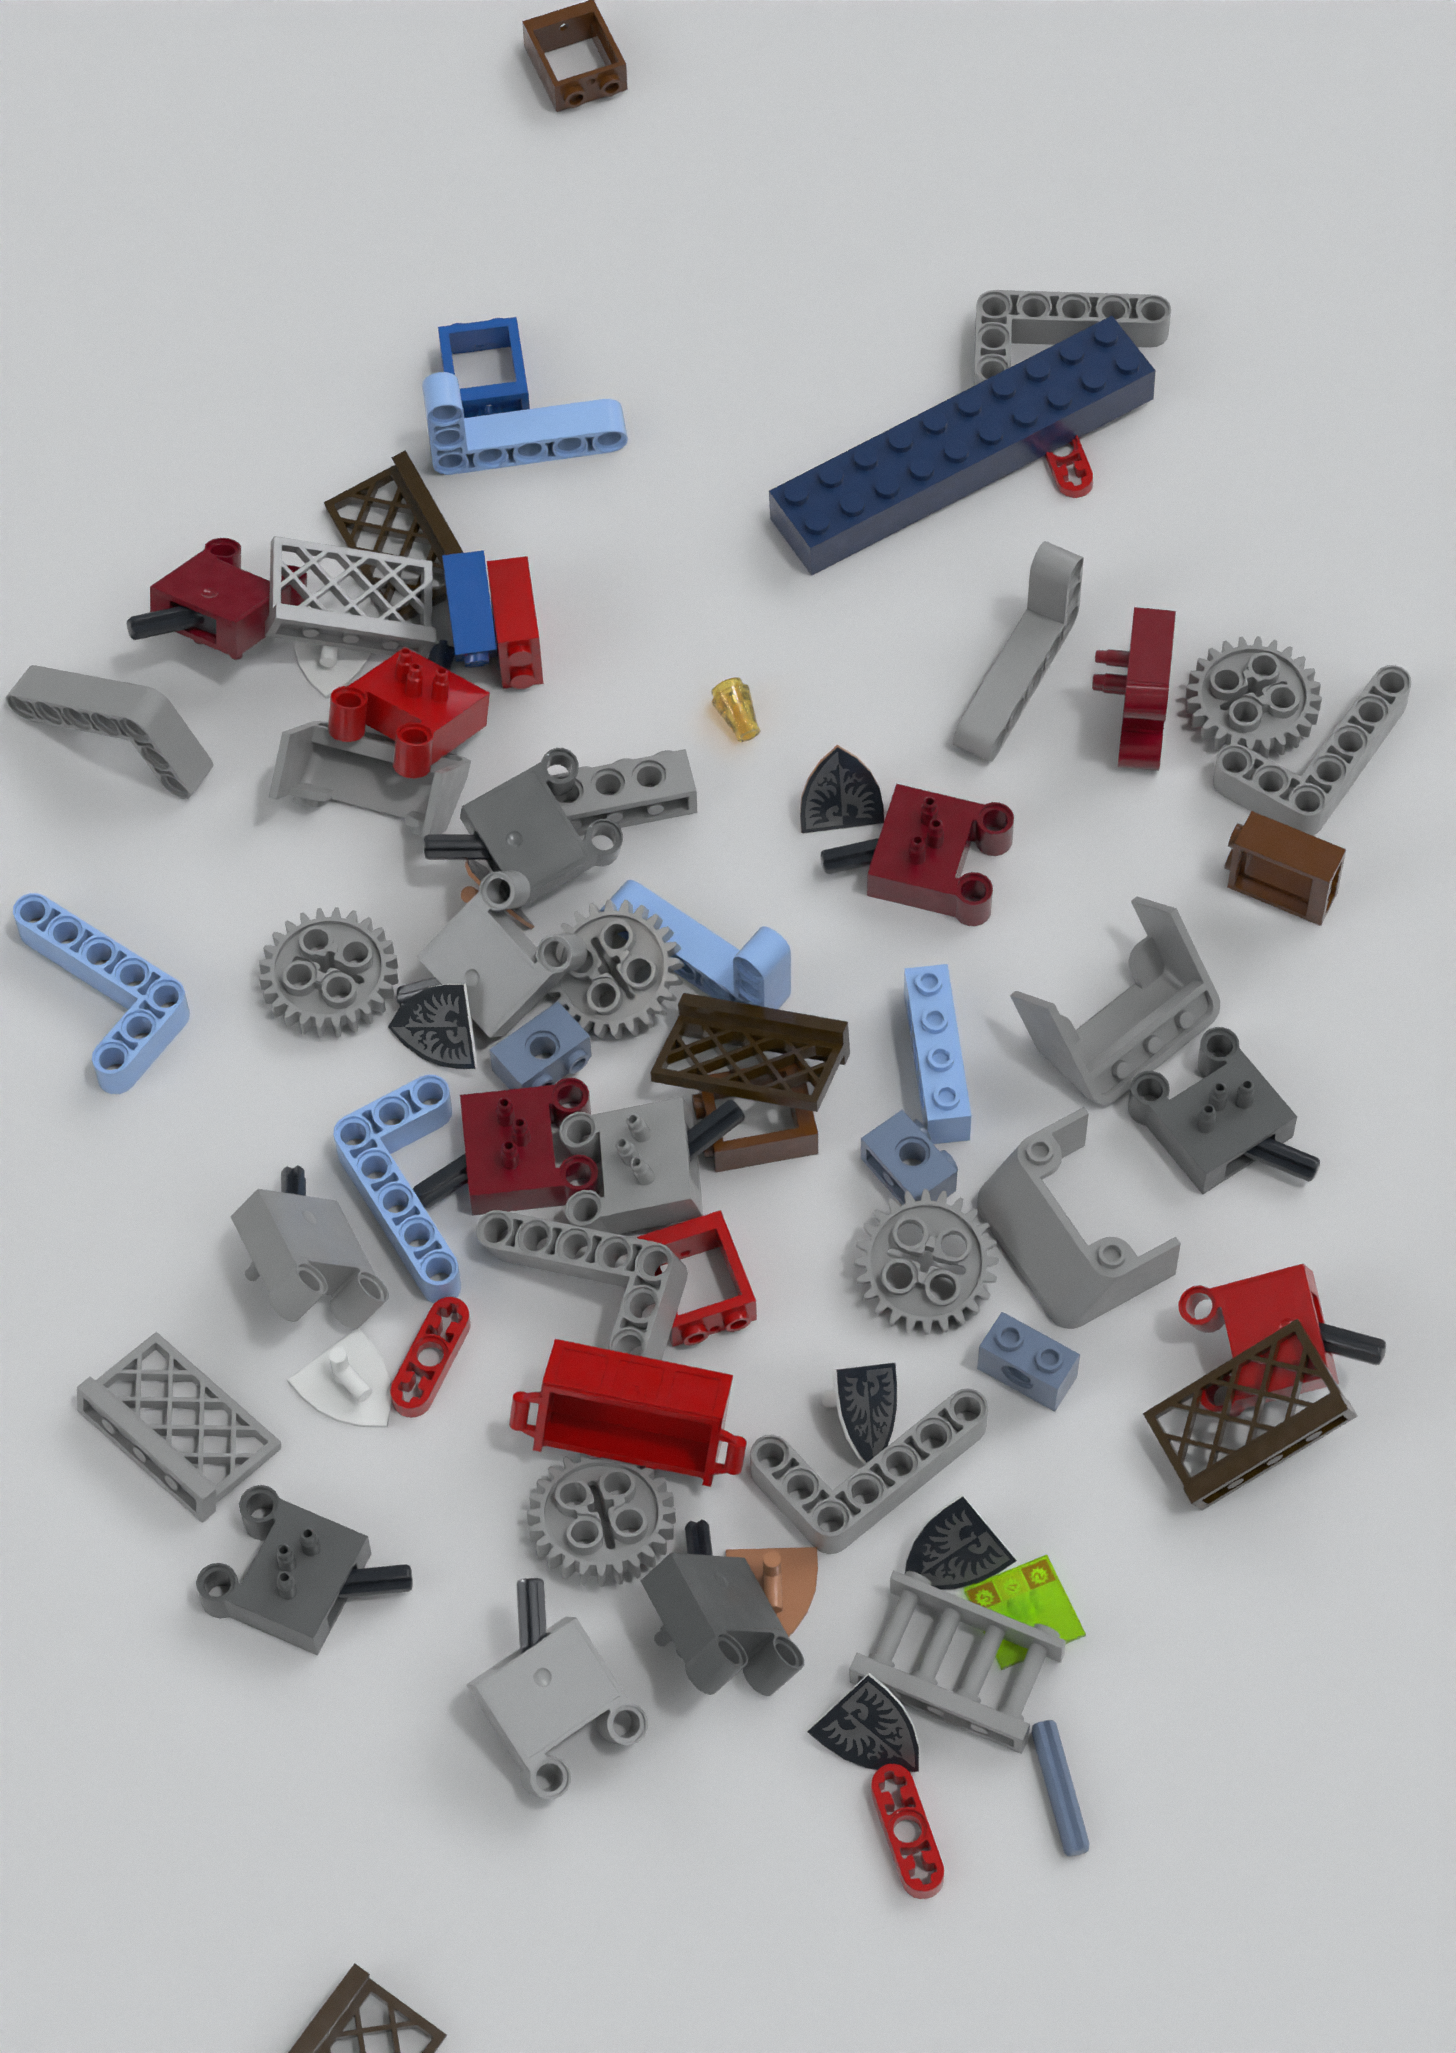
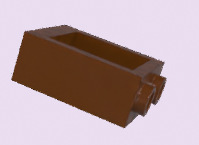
[522,0,628,112]
[1224,811,1346,926]
[692,1063,818,1173]

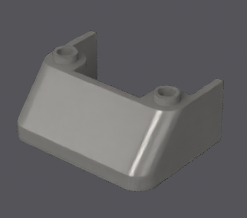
[269,721,471,838]
[1010,896,1220,1104]
[977,1107,1181,1329]

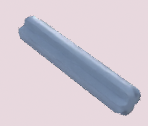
[1031,1720,1090,1857]

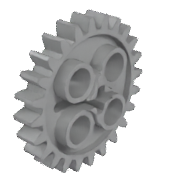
[1185,636,1322,759]
[547,899,684,1040]
[259,907,399,1038]
[854,1189,999,1335]
[527,1453,676,1587]

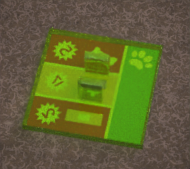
[963,1555,1086,1670]

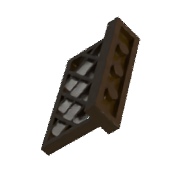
[323,450,464,621]
[650,993,850,1112]
[1143,1319,1358,1510]
[288,1963,447,2053]

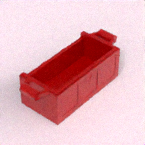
[509,1339,747,1487]

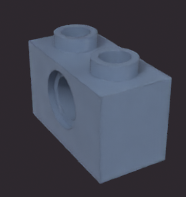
[489,1001,592,1090]
[861,1110,958,1205]
[977,1312,1080,1412]

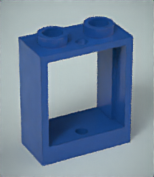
[438,317,530,418]
[442,550,497,668]

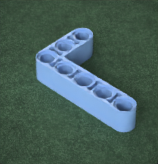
[422,372,628,475]
[600,880,791,1009]
[13,893,190,1094]
[333,1075,461,1303]

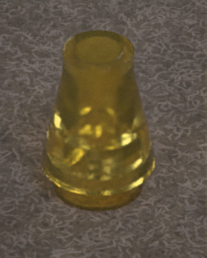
[711,677,761,742]

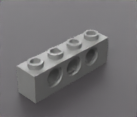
[551,749,697,836]

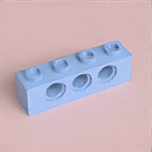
[904,964,972,1144]

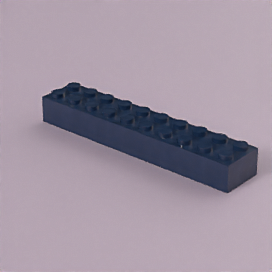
[769,316,1156,576]

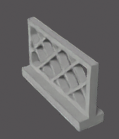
[265,536,436,658]
[77,1332,281,1523]

